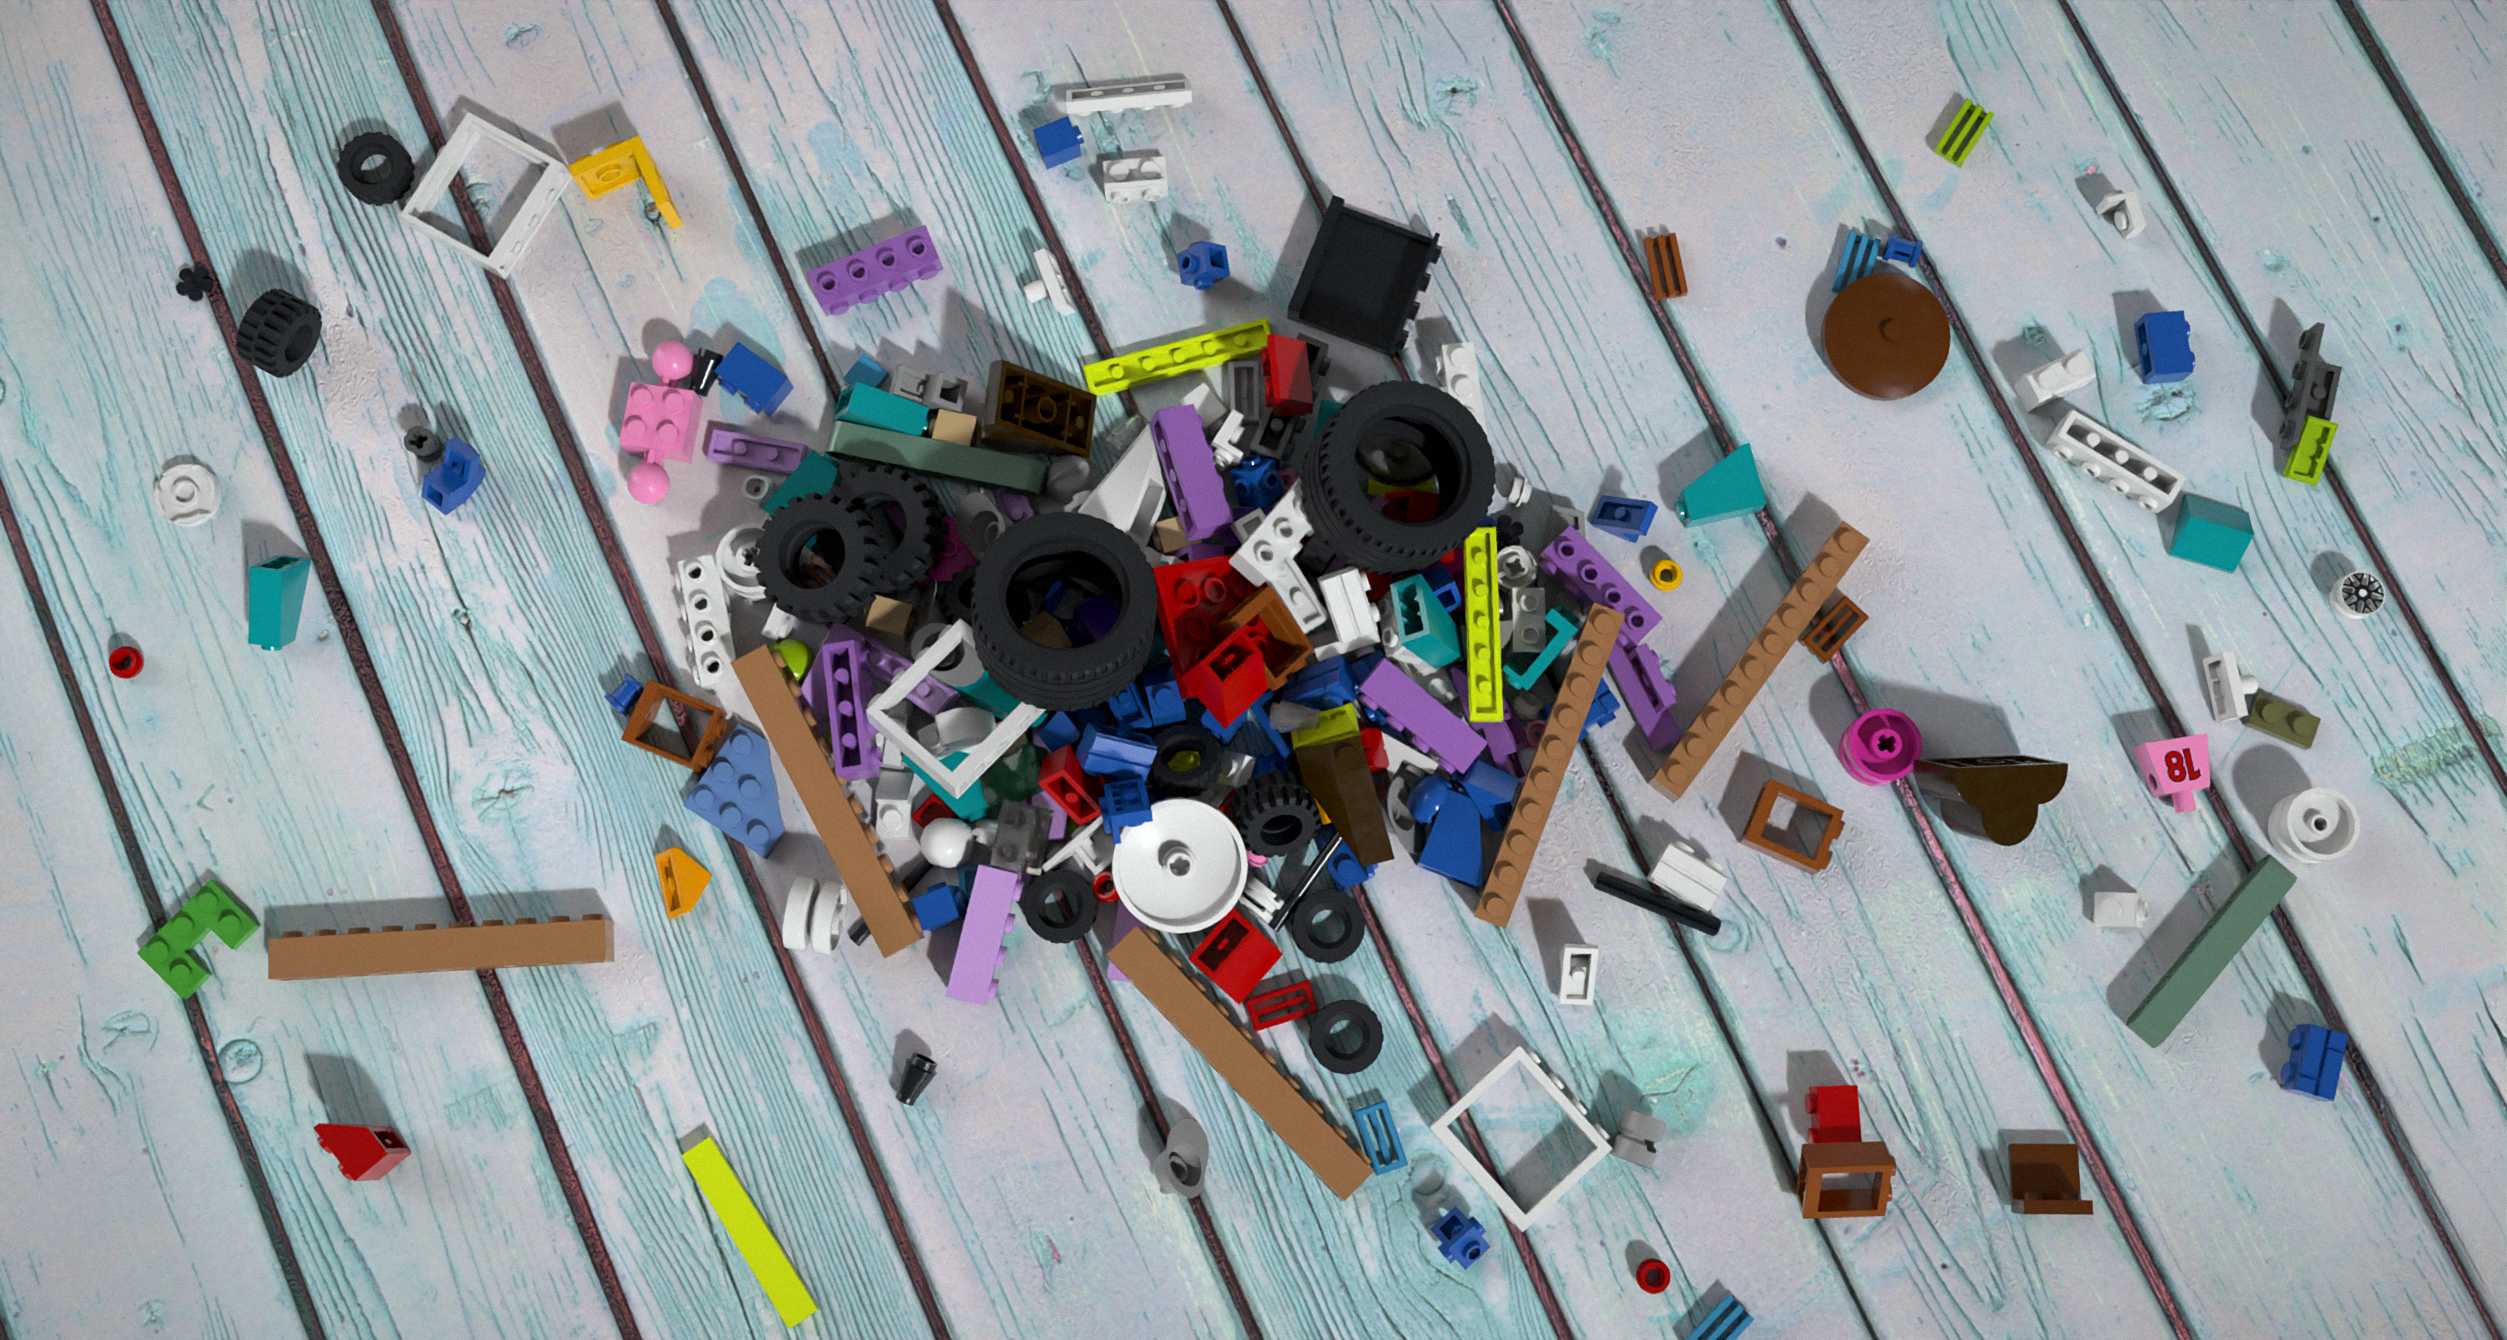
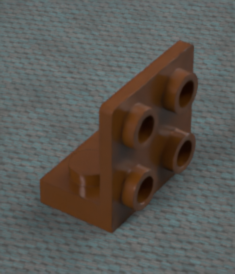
[2008,1144,2093,1215]

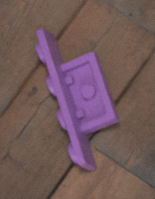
[1607,643,1682,751]

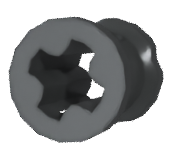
[404,426,443,463]

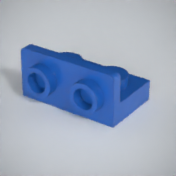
[1099,777,1153,845]
[1315,823,1379,892]

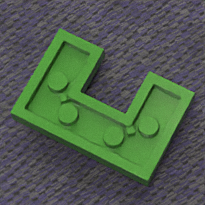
[137,880,261,999]

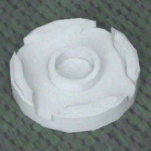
[153,463,222,527]

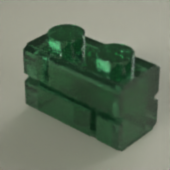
[979,743,1049,810]

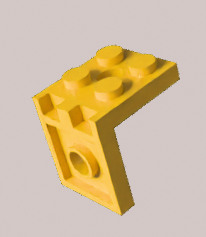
[568,135,683,229]

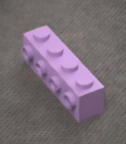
[946,864,1024,1006]

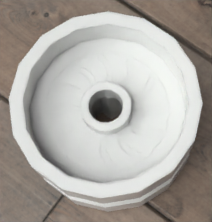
[716,523,769,602]
[2268,787,2360,865]
[783,875,848,956]

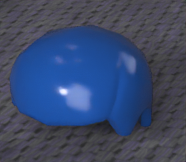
[1407,775,1452,826]

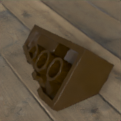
[1294,730,1395,868]

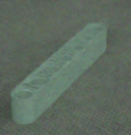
[825,421,1047,498]
[2125,854,2297,1048]

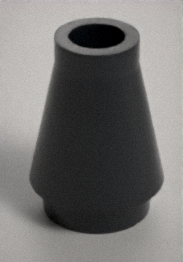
[689,347,724,397]
[895,1053,938,1106]

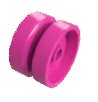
[1839,708,1923,786]

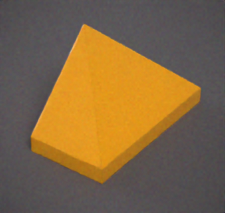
[654,847,712,920]

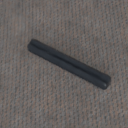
[1594,872,1722,936]

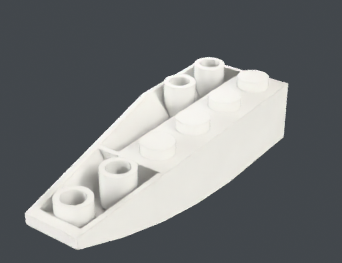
[1068,424,1169,596]

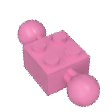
[619,340,703,504]

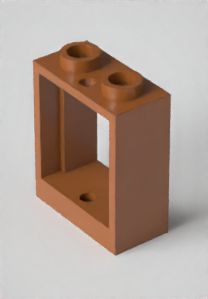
[1212,585,1314,691]
[621,679,728,774]
[1739,779,1845,875]
[1796,1141,1896,1219]

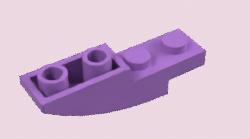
[1450,664,1531,786]

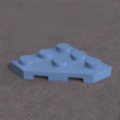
[683,723,786,859]

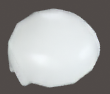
[920,818,975,868]

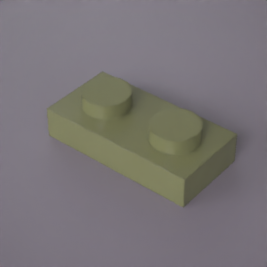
[2243,693,2321,750]

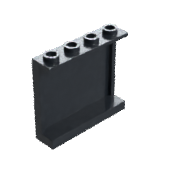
[1287,195,1443,358]

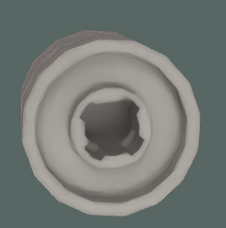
[1609,1108,1666,1169]

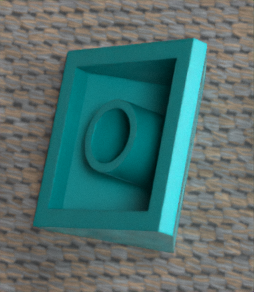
[2169,494,2254,574]

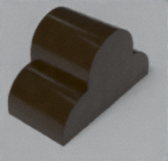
[980,359,1097,458]
[1914,755,2068,846]

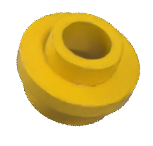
[1650,559,1683,592]

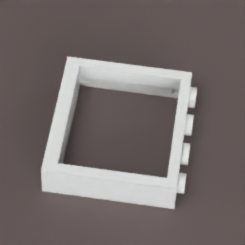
[399,112,572,280]
[866,618,1046,799]
[1428,1045,1613,1232]

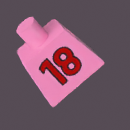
[2133,733,2210,814]

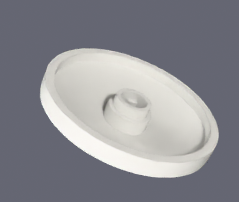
[1112,797,1248,933]

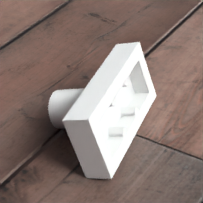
[1024,247,1077,317]
[2202,651,2258,723]

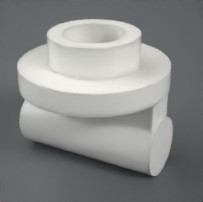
[971,818,1010,851]

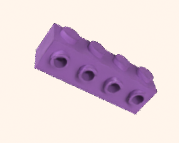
[807,225,943,316]
[1148,404,1233,541]
[1537,525,1663,651]
[822,640,883,782]
[1356,658,1488,775]

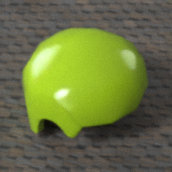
[773,638,815,687]

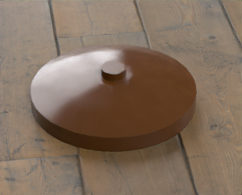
[1821,273,1951,401]

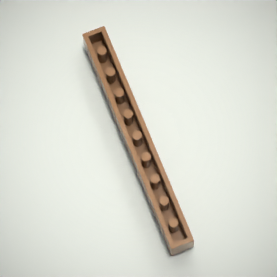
[1647,521,1870,803]
[1473,603,1626,929]
[730,644,925,958]
[268,914,614,981]
[1107,926,1373,1201]

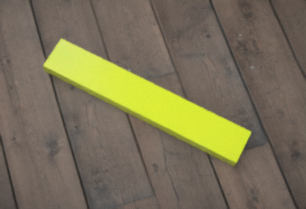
[1083,318,1272,397]
[1463,527,1503,723]
[681,1136,820,1329]

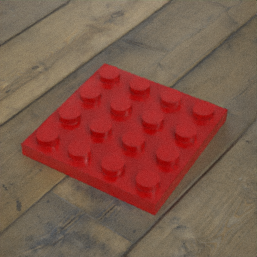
[1151,554,1291,700]

